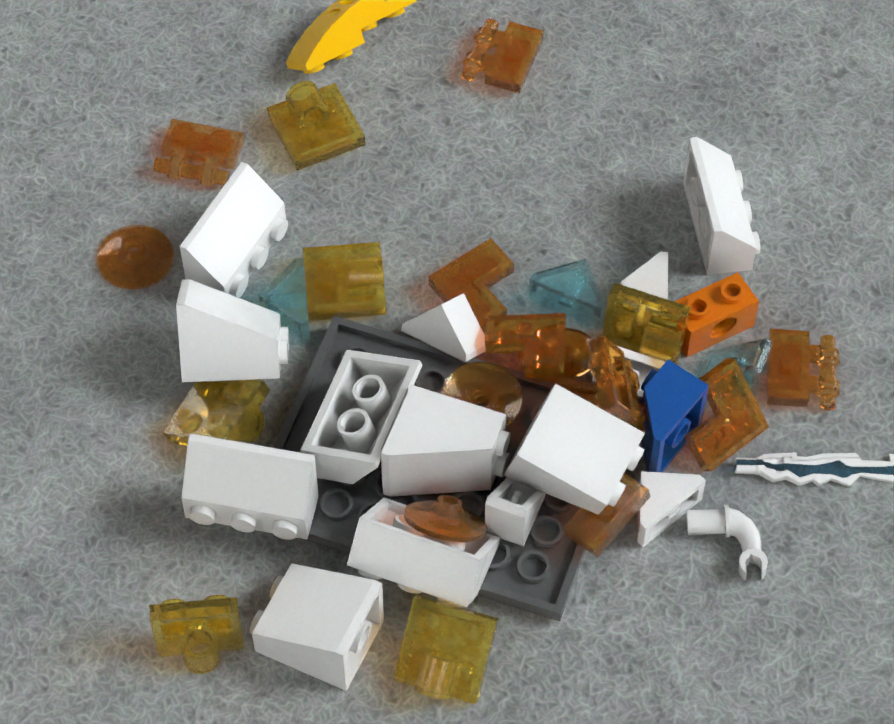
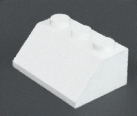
[683,137,760,275]
[180,162,288,298]
[301,350,422,484]
[181,433,319,540]
[347,497,500,608]

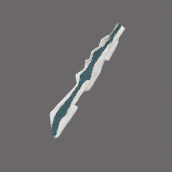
[734,452,894,487]

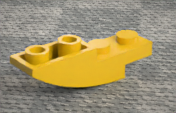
[286,0,417,74]

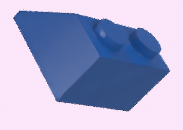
[638,359,709,473]

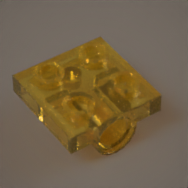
[267,81,366,170]
[303,242,387,321]
[600,283,691,365]
[163,379,270,446]
[149,595,245,675]
[393,595,499,704]

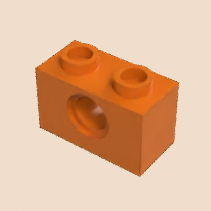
[667,272,759,357]

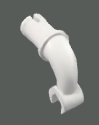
[686,504,768,580]

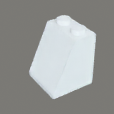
[176,279,289,382]
[503,384,645,515]
[381,385,511,497]
[250,563,384,691]

